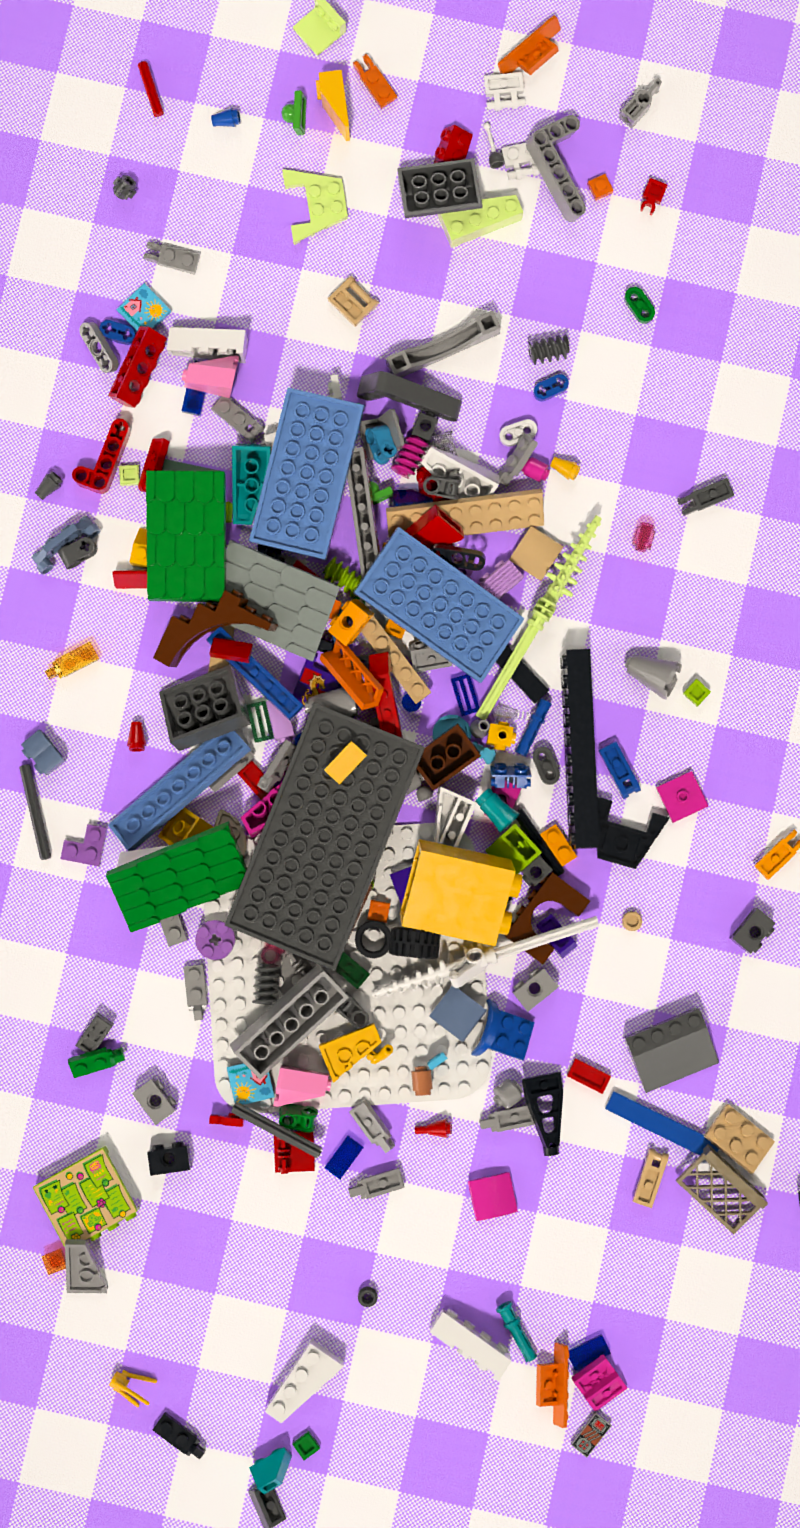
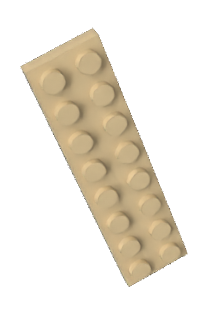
[386,489,544,539]

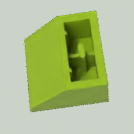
[485,823,542,874]

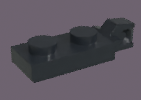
[153,1412,206,1459]

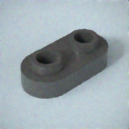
[532,747,560,785]

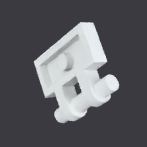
[484,72,525,111]
[501,140,540,180]

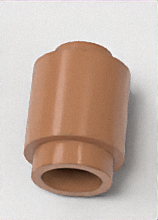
[411,1066,433,1096]

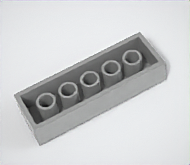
[230,964,349,1079]

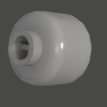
[493,1079,523,1109]

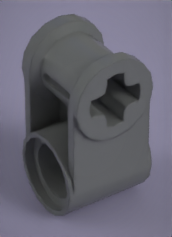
[423,475,461,500]
[58,537,98,570]
[336,992,369,1028]

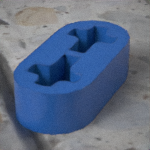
[99,320,136,345]
[533,374,569,402]

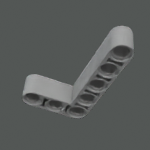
[526,115,586,222]

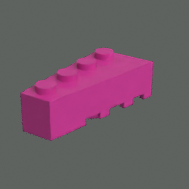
[241,782,282,838]

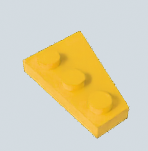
[319,1023,382,1083]

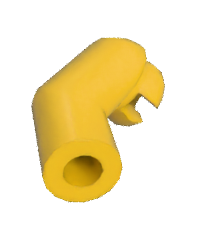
[366,1044,393,1064]

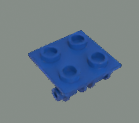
[490,763,531,789]

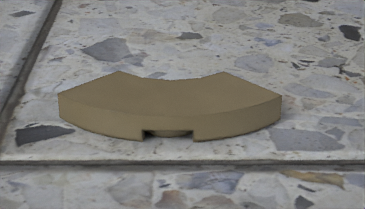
[214,809,247,858]

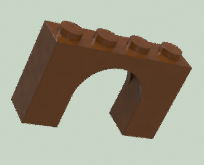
[504,872,590,965]

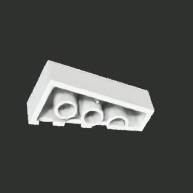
[167,325,248,364]
[429,1308,512,1382]
[265,1338,345,1423]

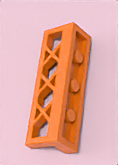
[320,639,384,710]

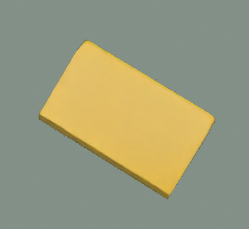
[324,741,367,784]

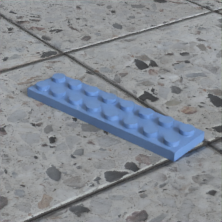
[108,731,251,851]

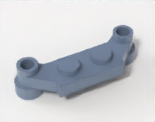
[31,516,101,575]

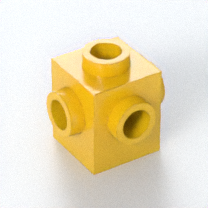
[486,721,516,751]

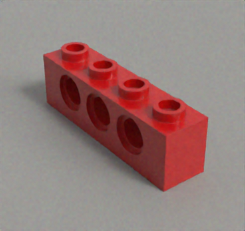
[108,326,167,408]

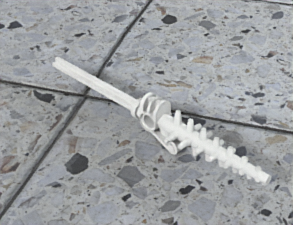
[371,916,600,999]

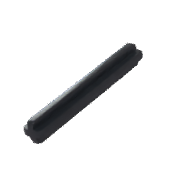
[516,808,565,876]

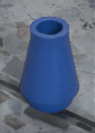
[211,107,241,127]

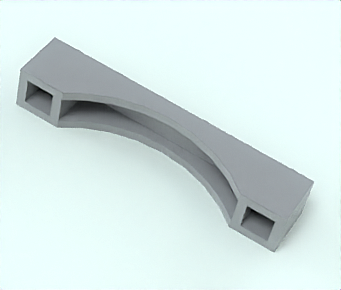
[386,310,501,377]

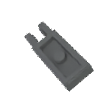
[677,478,735,516]

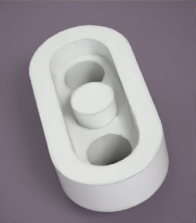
[499,419,537,447]

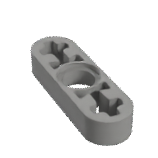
[79,322,119,373]

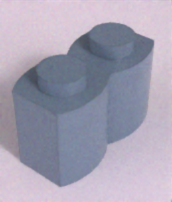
[21,729,66,775]

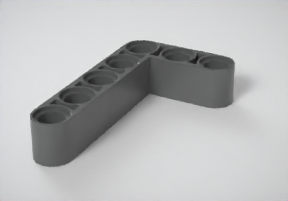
[356,371,462,422]

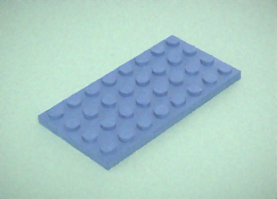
[249,388,365,560]
[353,527,525,683]

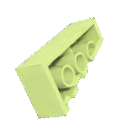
[437,195,523,248]

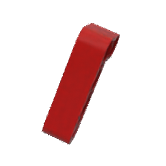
[72,418,131,494]

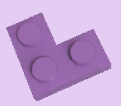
[60,824,108,867]

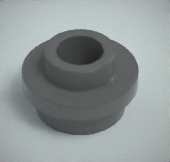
[358,1286,378,1307]

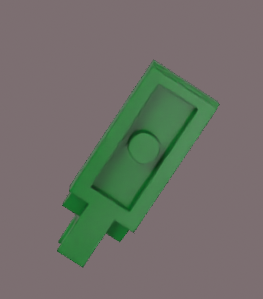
[68,1047,125,1078]

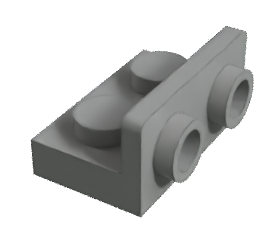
[409,641,452,672]

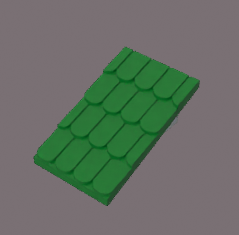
[146,471,226,602]
[106,821,247,932]

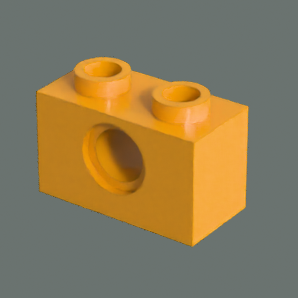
[328,599,374,646]

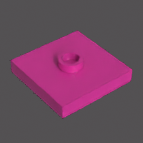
[656,771,709,823]

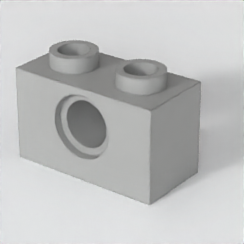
[512,967,559,1012]
[132,1077,177,1125]

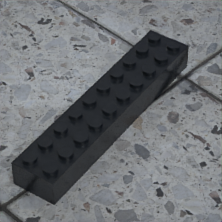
[560,649,600,850]

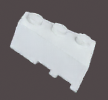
[433,787,477,847]

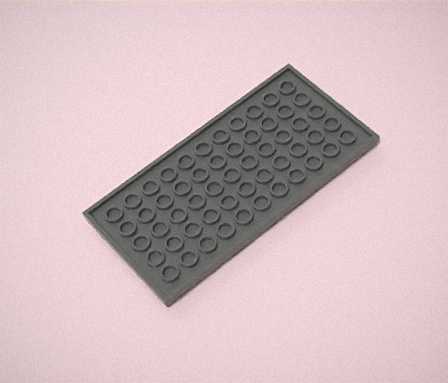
[225,703,425,971]

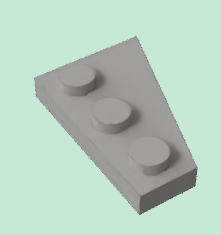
[65,1239,108,1293]

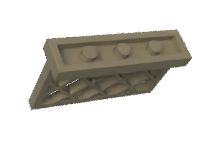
[676,1144,768,1235]

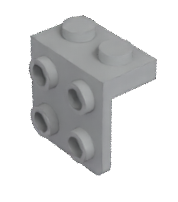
[359,409,404,460]

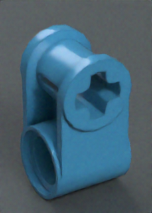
[365,425,397,465]

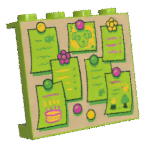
[32,1145,140,1247]

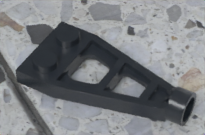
[522,1072,563,1156]

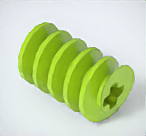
[322,556,362,598]

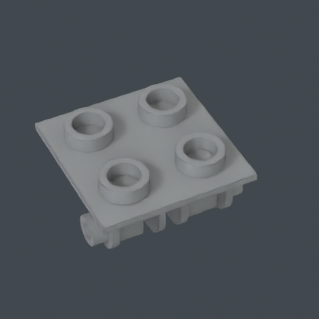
[269,951,312,995]

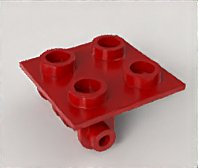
[274,1131,315,1174]

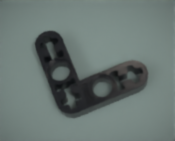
[430,544,486,571]

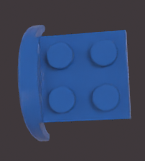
[471,999,535,1061]

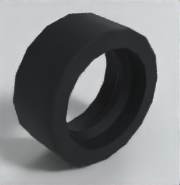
[355,921,391,959]

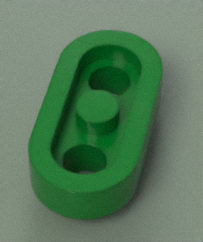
[624,287,655,324]

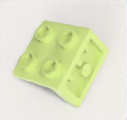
[293,0,346,56]

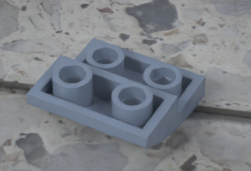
[429,986,487,1042]

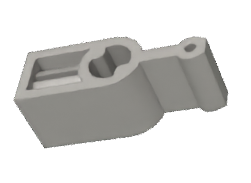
[619,78,662,129]

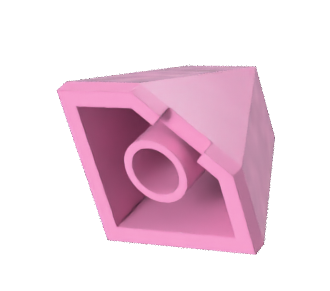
[181,355,239,398]
[273,1065,332,1107]

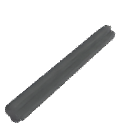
[19,764,51,860]
[231,1102,323,1158]

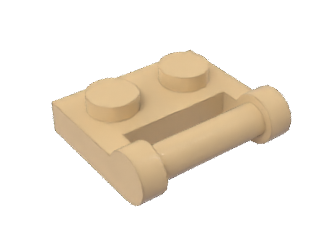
[328,276,379,327]

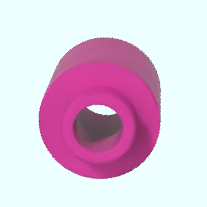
[521,457,550,483]

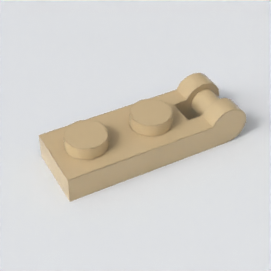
[632,1148,669,1208]

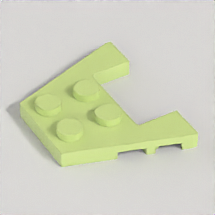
[282,169,348,245]

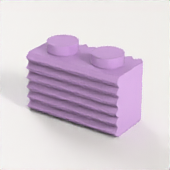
[479,559,524,599]

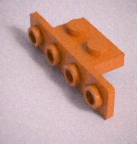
[497,15,561,75]
[536,1342,569,1428]

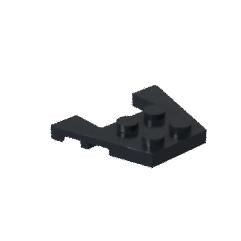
[596,797,670,869]

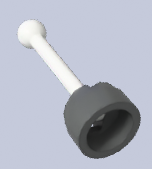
[483,123,505,169]

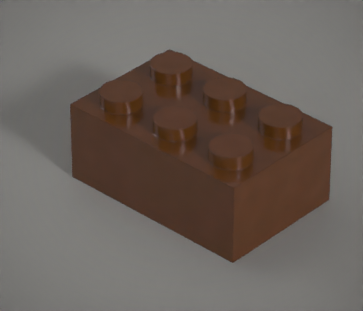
[417,723,481,791]

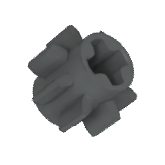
[113,175,137,200]

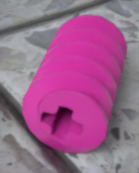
[391,435,430,479]

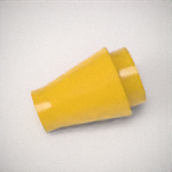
[550,456,581,480]

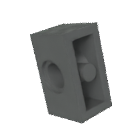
[729,908,776,954]

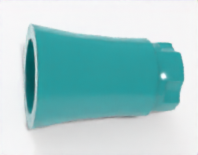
[475,788,520,833]

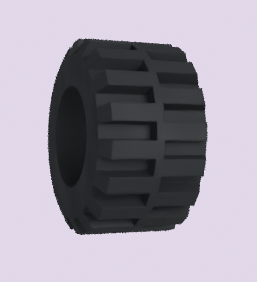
[389,927,441,959]

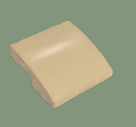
[509,525,564,581]

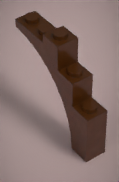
[153,589,278,667]

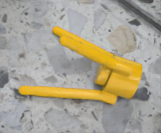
[109,1370,157,1407]

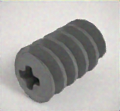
[527,334,570,365]
[252,963,280,1005]

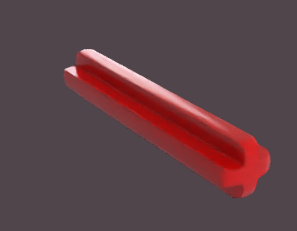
[138,61,164,117]

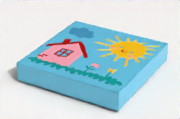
[116,283,171,331]
[227,1063,275,1105]

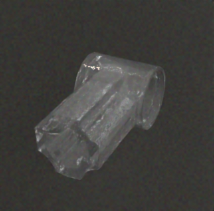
[433,431,457,456]

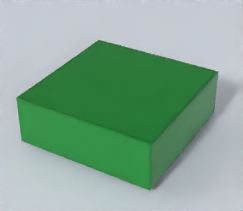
[292,1431,320,1461]

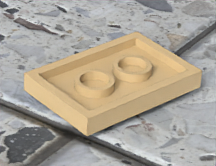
[704,1104,775,1174]

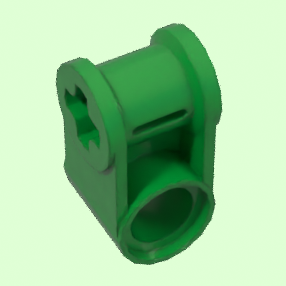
[279,1104,318,1133]

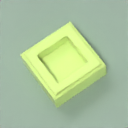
[119,465,140,486]

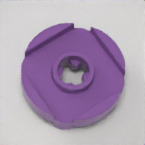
[195,920,236,960]

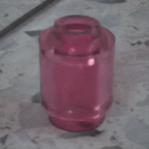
[632,522,656,553]

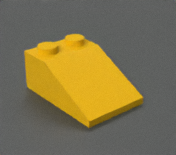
[315,70,350,141]

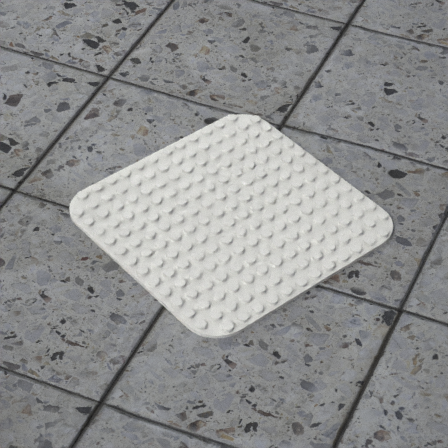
[204,823,491,1113]

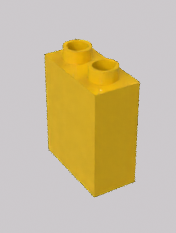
[400,839,522,946]

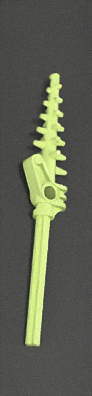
[475,515,602,720]

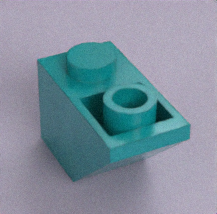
[249,1447,292,1494]

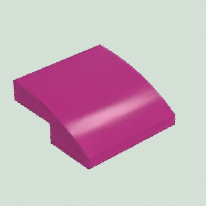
[468,1172,518,1221]
[571,1354,627,1412]

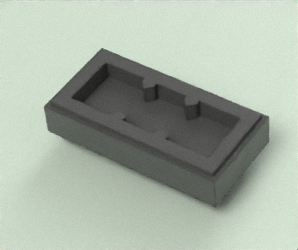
[75,1013,114,1053]

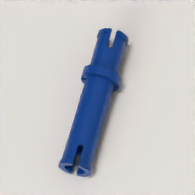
[515,699,552,757]

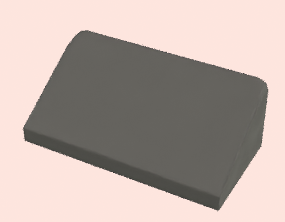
[248,1487,286,1528]

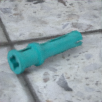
[496,1301,537,1363]

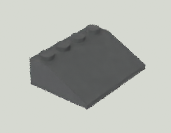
[397,158,483,219]
[159,665,251,751]
[623,1008,719,1093]

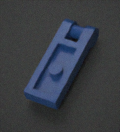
[598,742,641,799]

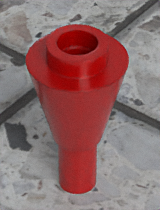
[415,1118,452,1138]

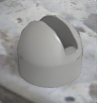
[416,786,433,802]

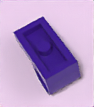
[536,914,577,959]

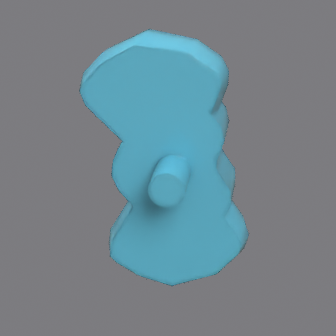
[473,741,496,765]

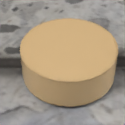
[622,911,642,931]

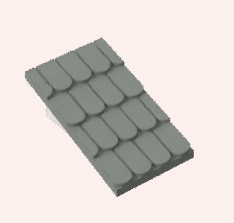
[210,539,340,662]

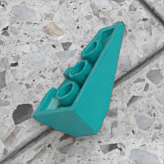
[232,444,271,525]

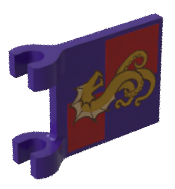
[292,655,340,708]

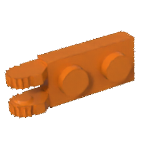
[352,54,397,109]

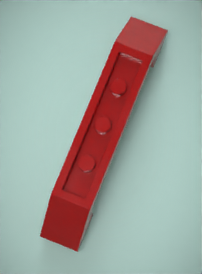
[369,651,403,738]

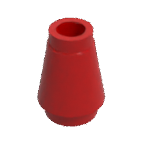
[127,722,147,752]

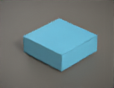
[427,1052,448,1070]

